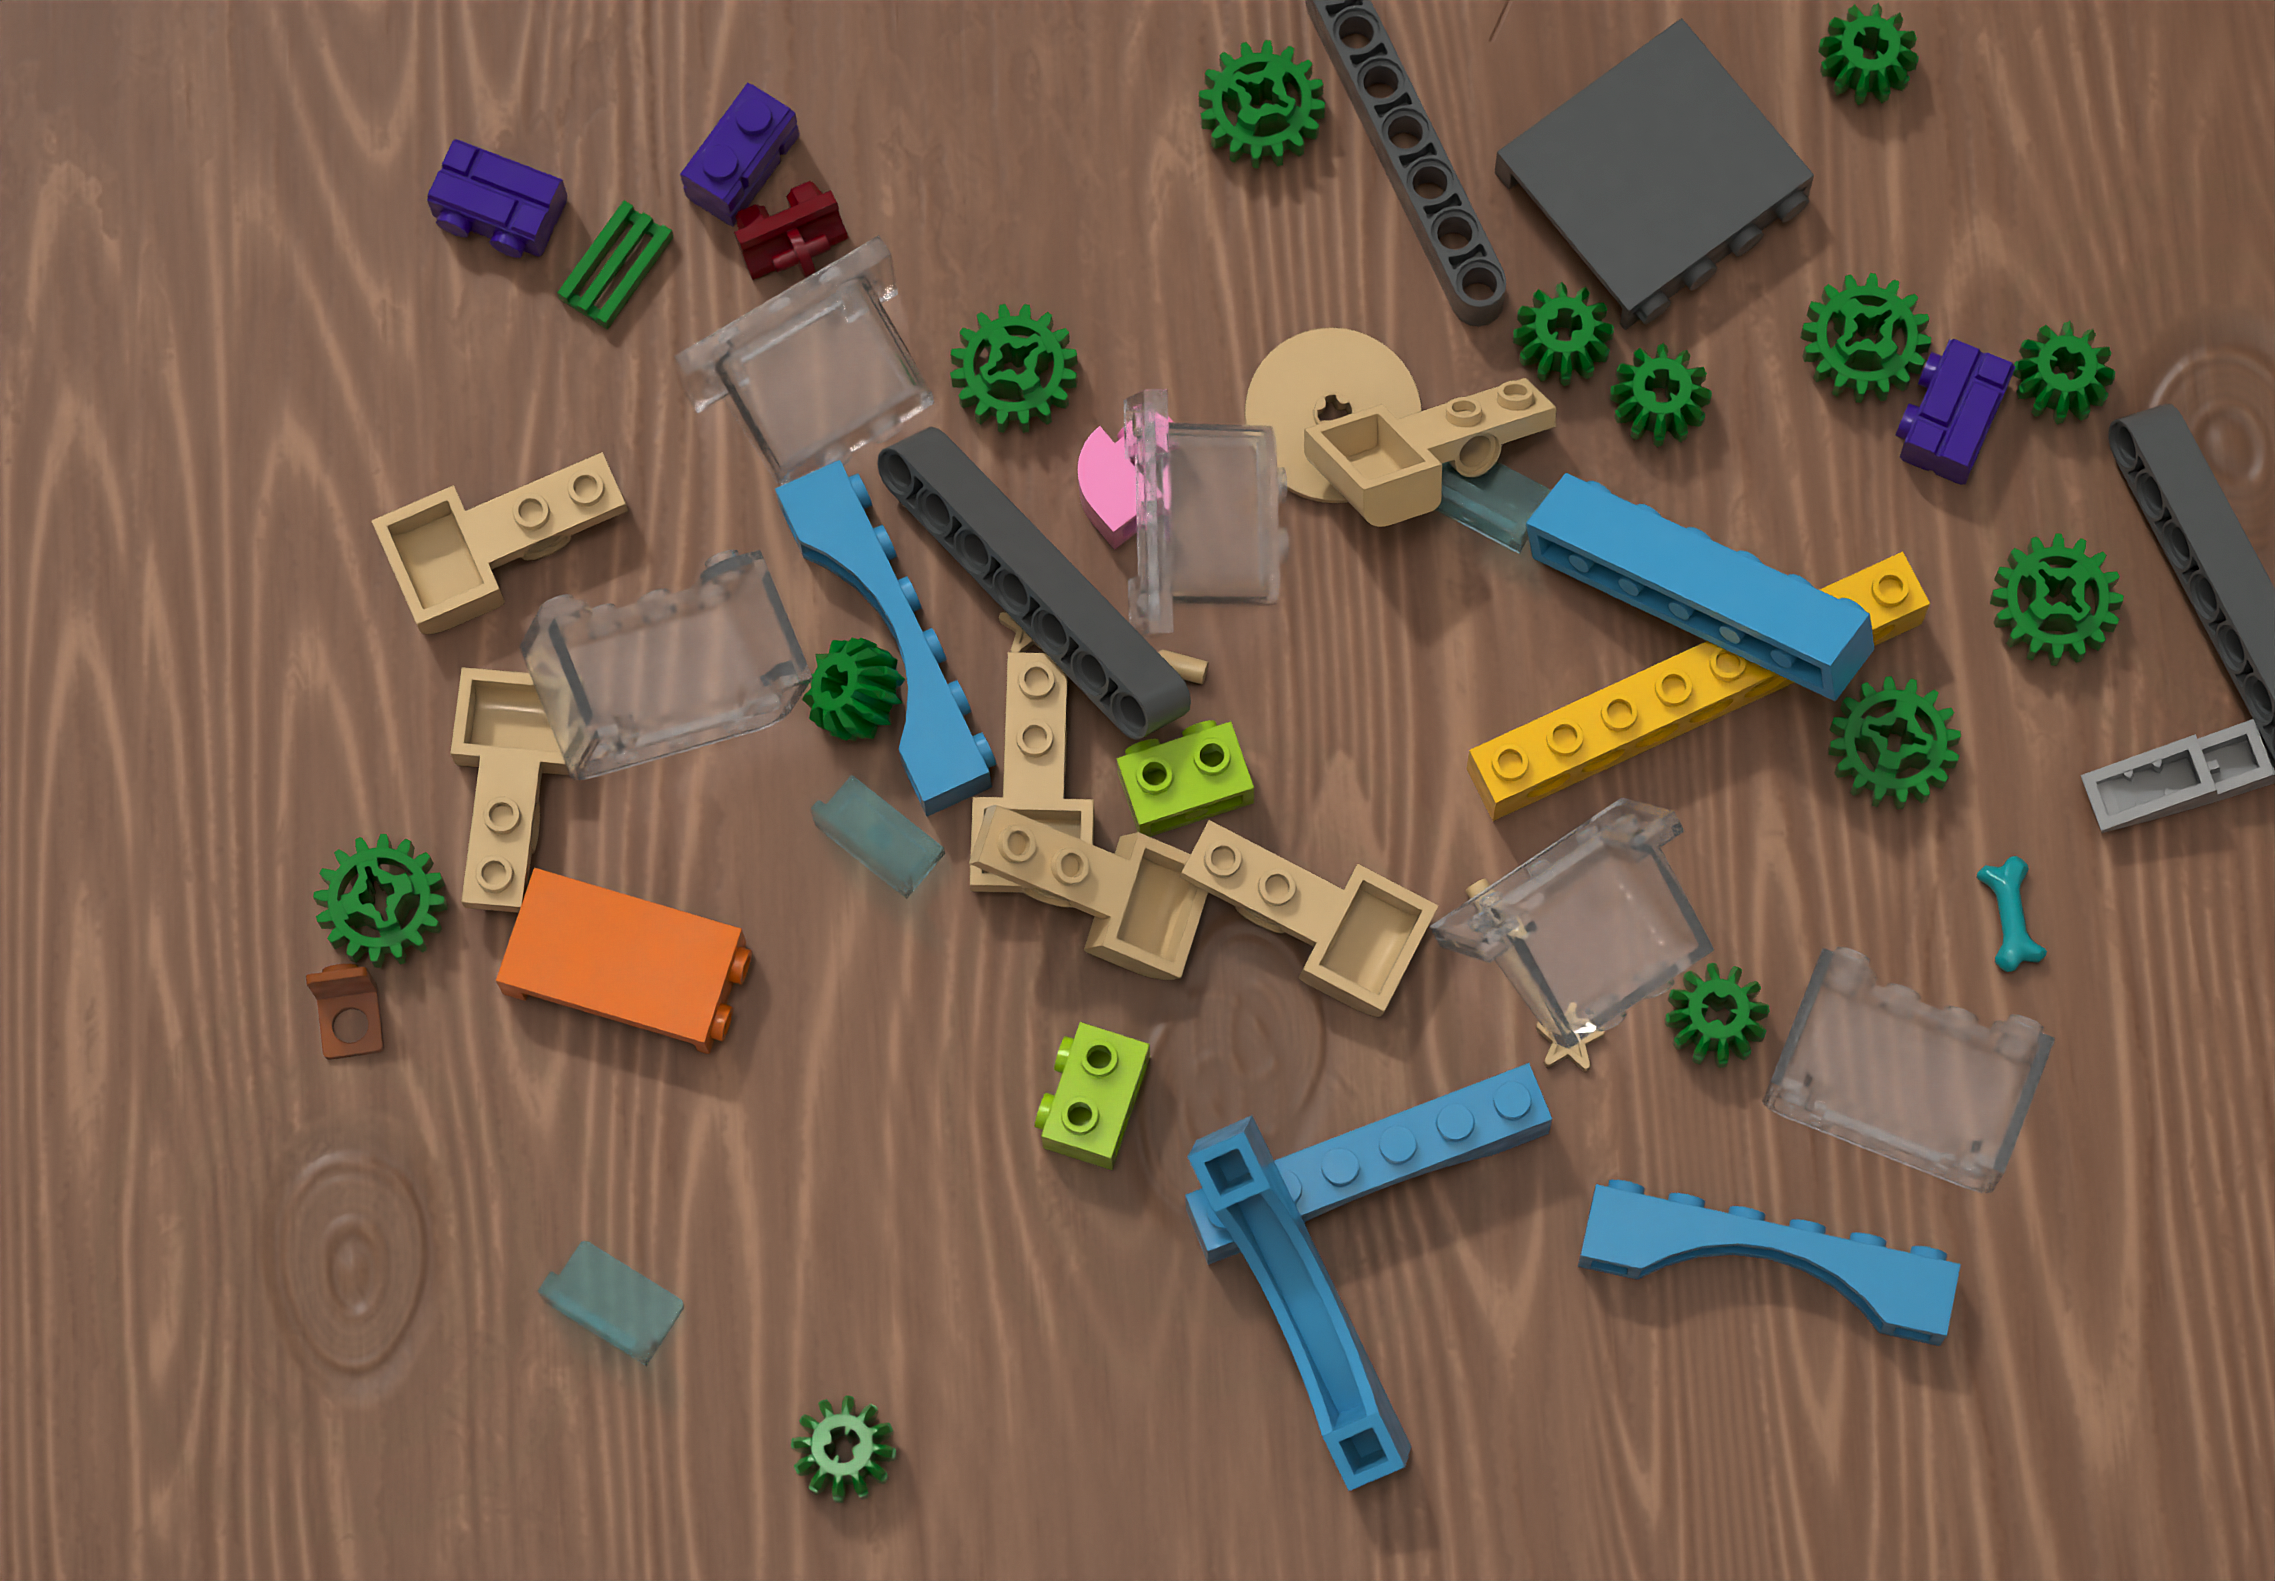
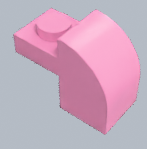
[1078,408,1177,550]

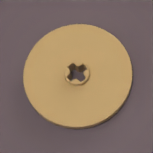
[1244,328,1421,503]

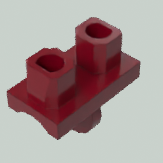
[734,181,849,280]

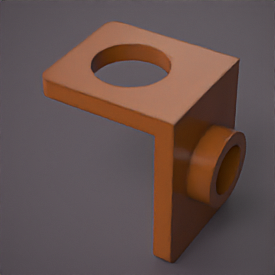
[306,964,384,1060]

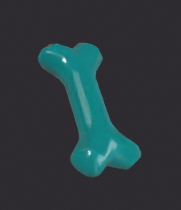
[1976,856,2047,972]

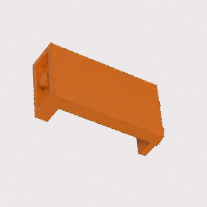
[496,868,752,1054]

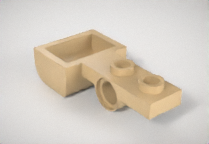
[1304,378,1556,527]
[371,452,628,634]
[970,652,1095,893]
[450,667,584,913]
[969,805,1208,980]
[1180,820,1438,1017]

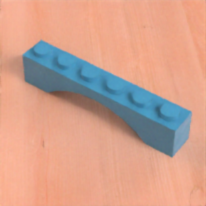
[775,460,997,817]
[1185,1063,1552,1265]
[1187,1115,1412,1491]
[1578,1180,1961,1346]

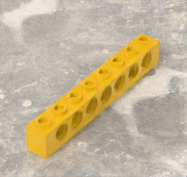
[1467,551,1930,821]

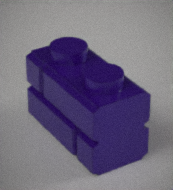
[680,83,800,226]
[427,139,568,258]
[1895,339,2016,485]

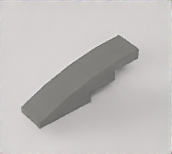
[2081,719,2275,833]

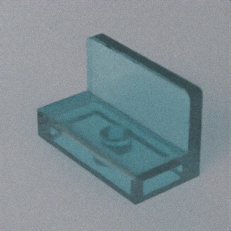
[1435,462,1551,554]
[810,775,945,899]
[537,1241,684,1366]

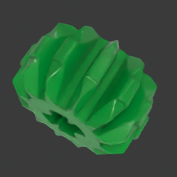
[1818,2,1919,106]
[1513,282,1614,387]
[2013,321,2115,425]
[1609,342,1712,447]
[801,637,905,741]
[1665,963,1770,1068]
[791,1396,897,1503]

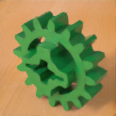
[1199,40,1325,169]
[1800,273,1931,403]
[950,304,1078,433]
[1990,533,2124,666]
[1828,676,1961,809]
[313,834,448,968]

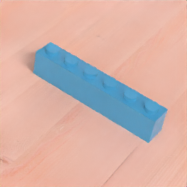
[1526,473,1874,701]

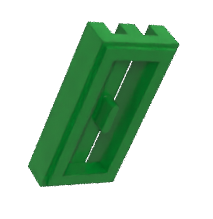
[557,200,674,330]

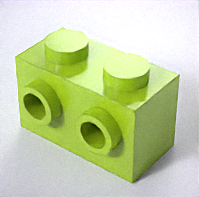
[1116,720,1254,837]
[1034,1022,1151,1170]

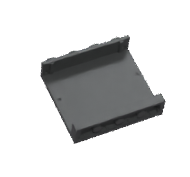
[1495,18,1814,330]

